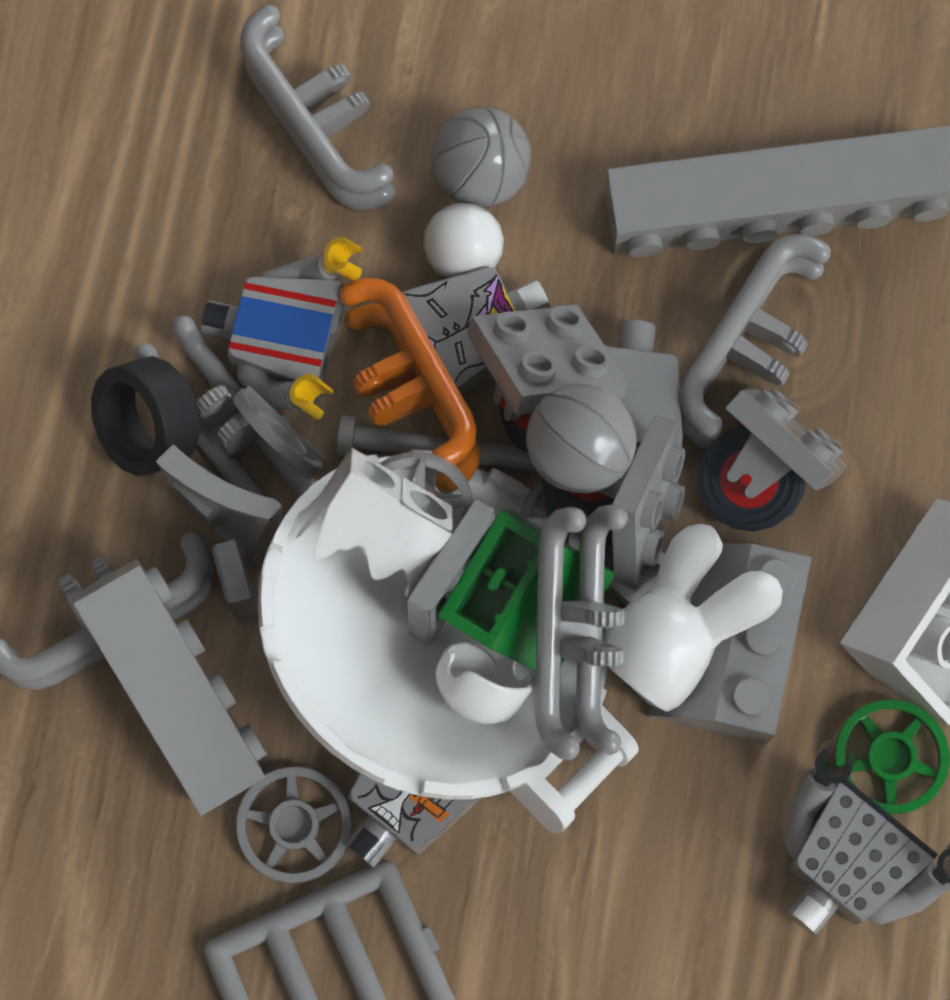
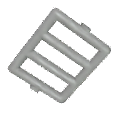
[203,860,455,1000]

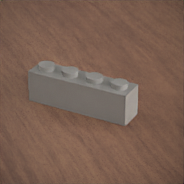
[73,558,267,816]

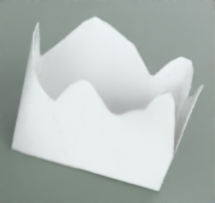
[295,448,453,598]

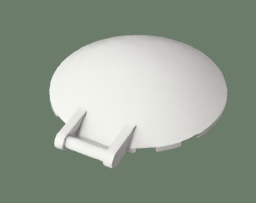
[258,450,639,834]

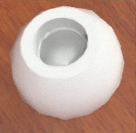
[423,202,504,279]

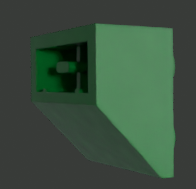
[438,509,617,670]

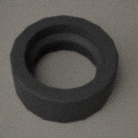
[91,356,200,476]

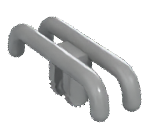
[240,4,396,211]
[680,234,831,449]
[134,315,317,532]
[535,505,628,760]
[0,532,216,690]

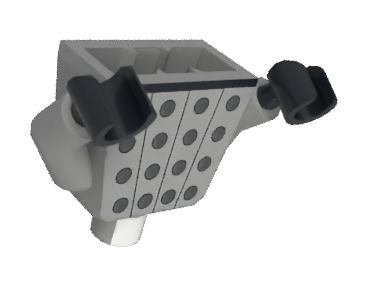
[784,739,950,936]

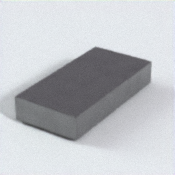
[212,539,259,627]

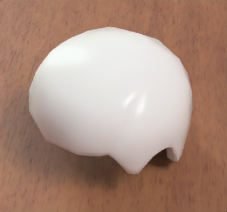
[436,641,535,725]

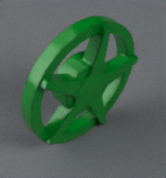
[834,699,950,815]

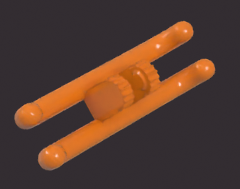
[339,278,481,494]

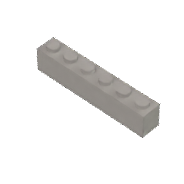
[604,126,950,258]

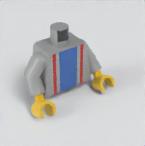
[201,237,363,420]

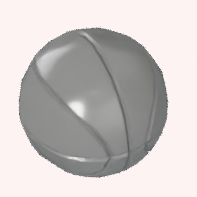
[431,106,531,208]
[526,384,637,494]

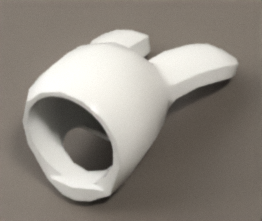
[602,524,783,712]

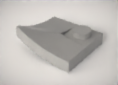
[156,444,283,571]

